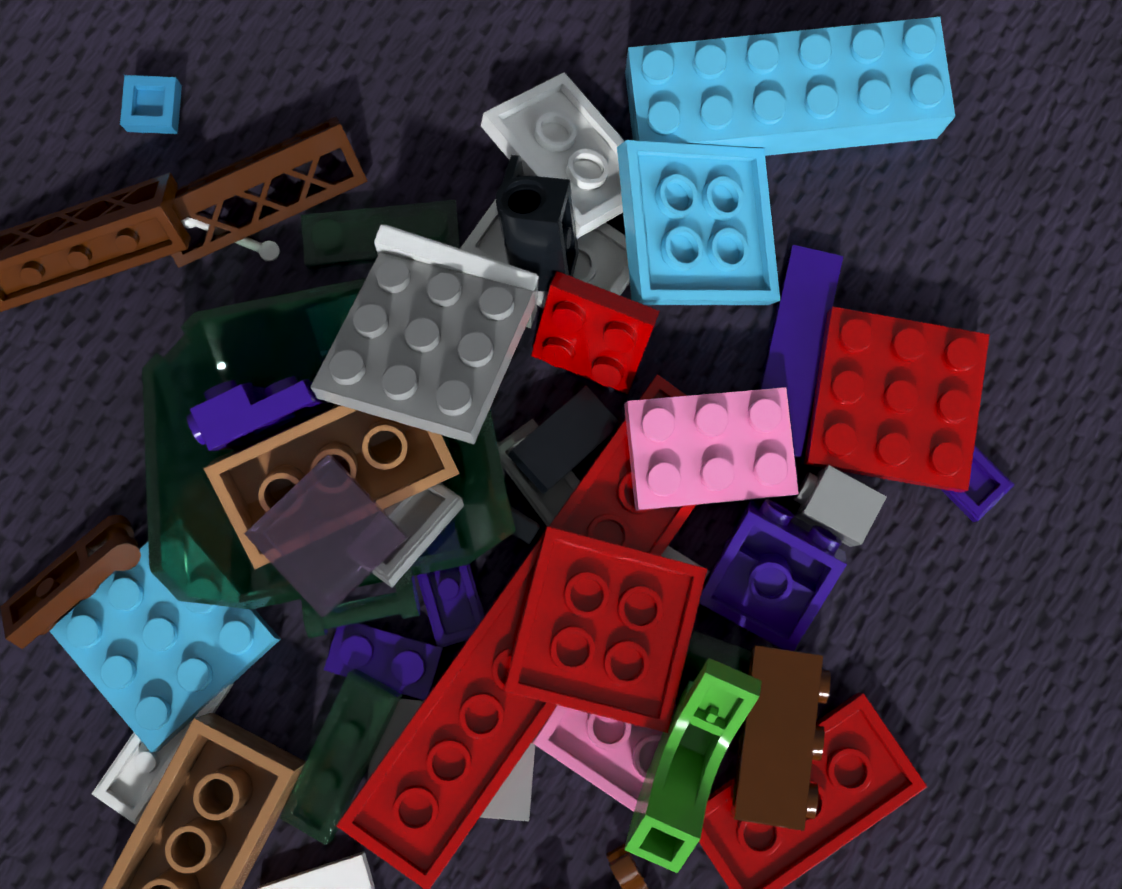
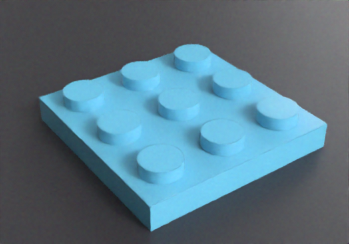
[617,140,780,305]
[50,520,281,753]

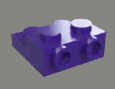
[187,376,334,451]
[699,499,847,651]

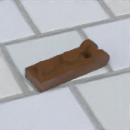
[0,515,141,649]

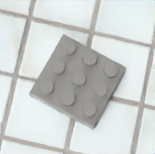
[311,251,536,444]

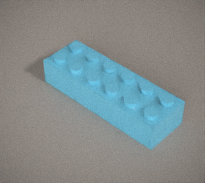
[625,17,955,156]

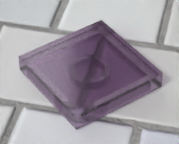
[244,455,409,618]

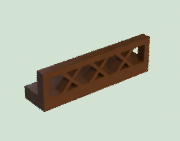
[171,116,368,268]
[0,172,191,312]

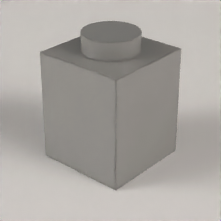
[793,465,887,547]

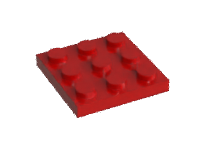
[804,306,990,493]
[503,526,707,733]

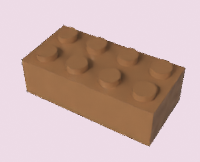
[102,713,308,889]

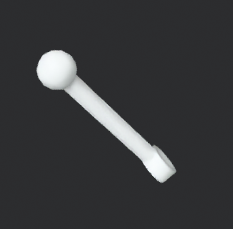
[180,217,280,262]

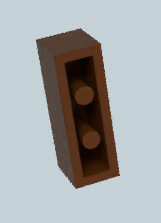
[730,645,831,831]

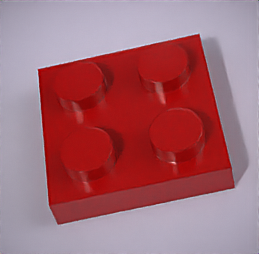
[531,271,660,394]

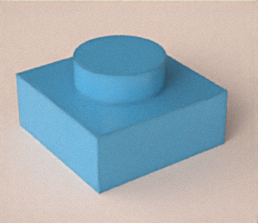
[120,75,182,134]

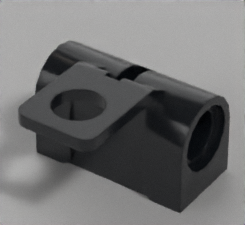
[496,155,579,292]

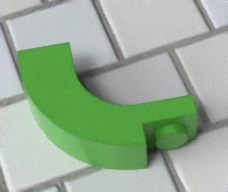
[624,657,762,873]

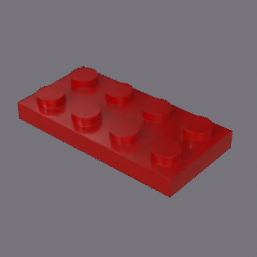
[699,692,927,889]

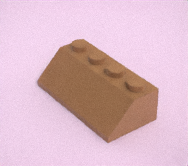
[204,404,460,569]

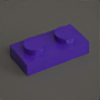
[324,618,444,700]

